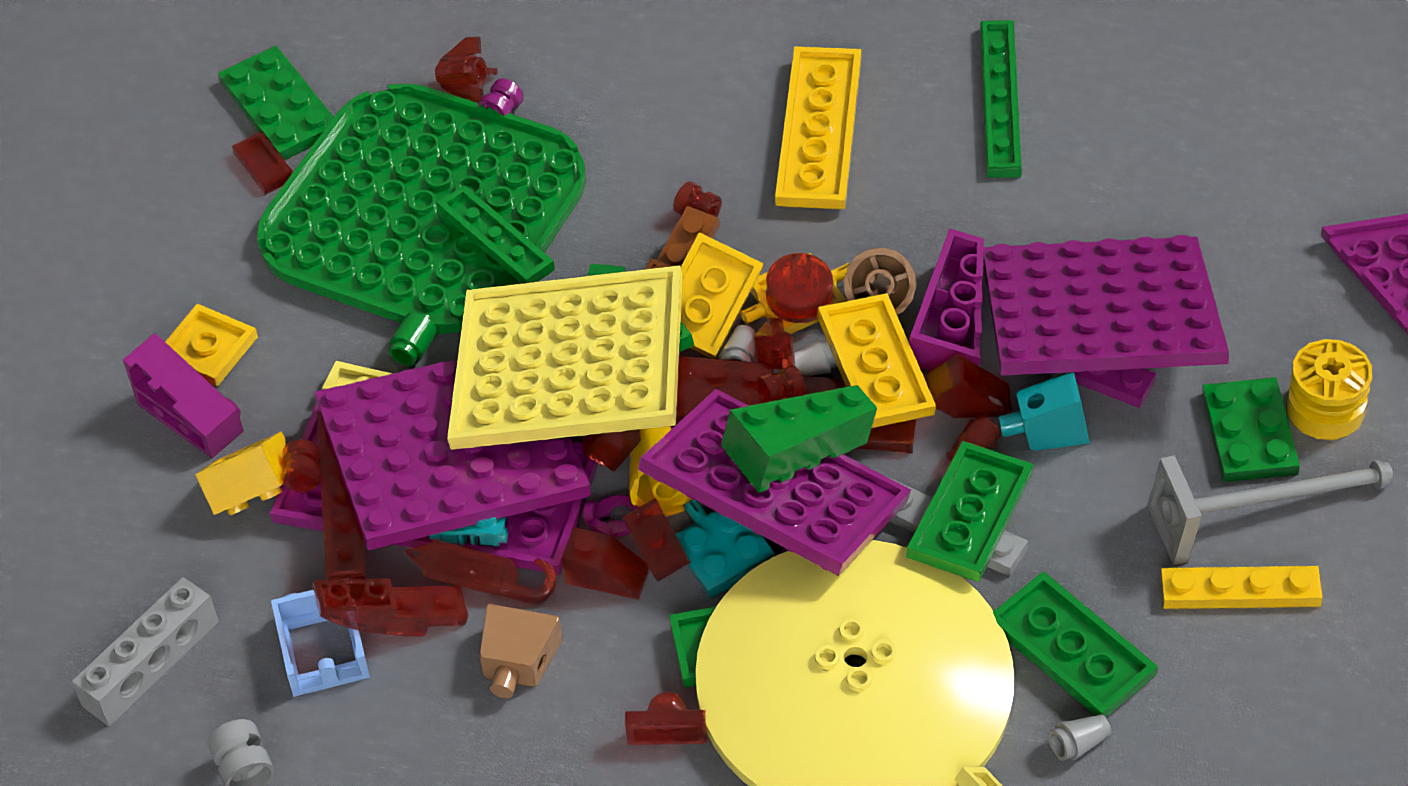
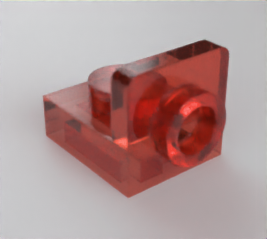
[755,318,795,370]

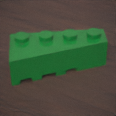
[721,385,877,493]

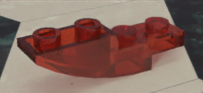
[313,578,469,636]

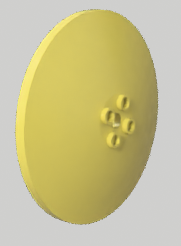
[695,540,1014,786]

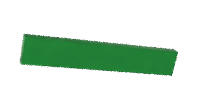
[980,20,1022,178]

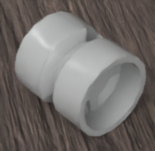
[207,719,275,786]

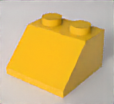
[195,431,290,516]

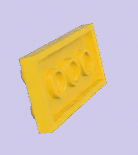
[817,293,936,428]

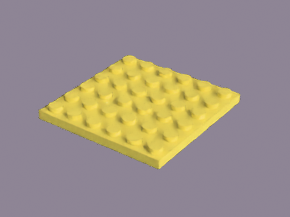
[447,266,683,450]

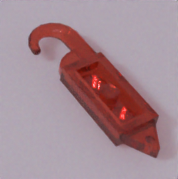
[405,538,556,603]

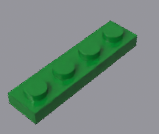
[437,185,555,284]

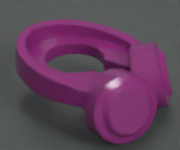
[583,495,643,541]

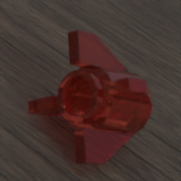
[435,36,498,103]

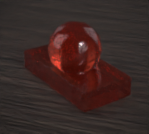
[625,691,708,745]

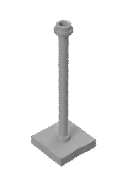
[1147,456,1393,565]

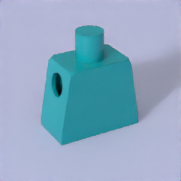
[998,372,1090,451]

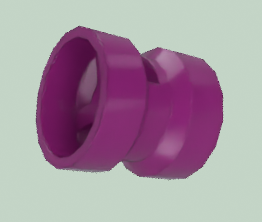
[478,78,524,116]

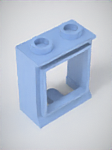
[271,581,370,697]

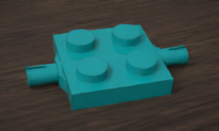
[670,500,775,599]

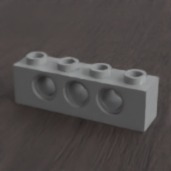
[72,577,219,726]

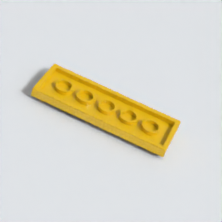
[775,46,862,209]

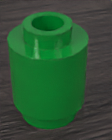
[389,312,437,366]

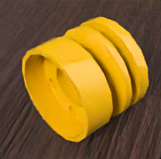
[1286,339,1372,440]

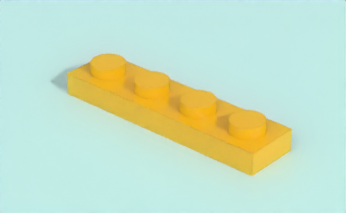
[1160,566,1323,609]

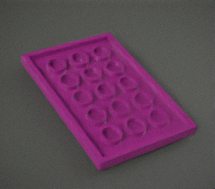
[638,389,911,576]

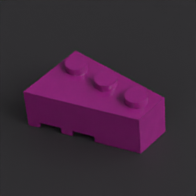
[123,333,244,459]

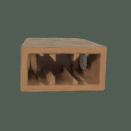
[480,603,563,698]

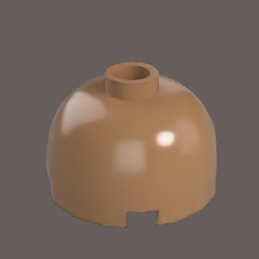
[844,247,917,315]

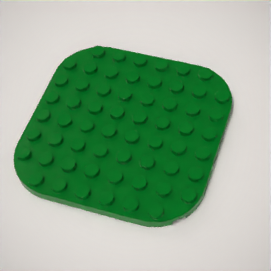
[257,83,586,335]

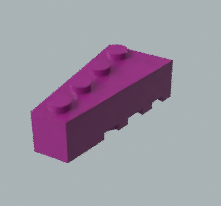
[909,228,984,384]

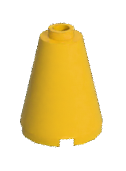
[628,426,694,517]

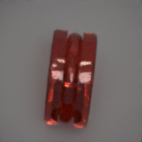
[766,253,833,323]

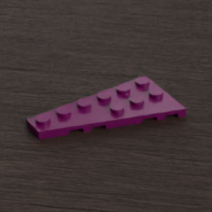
[1321,213,1408,335]

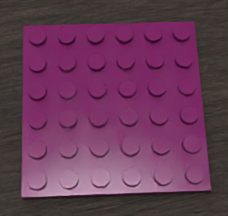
[983,235,1229,375]
[315,359,591,550]

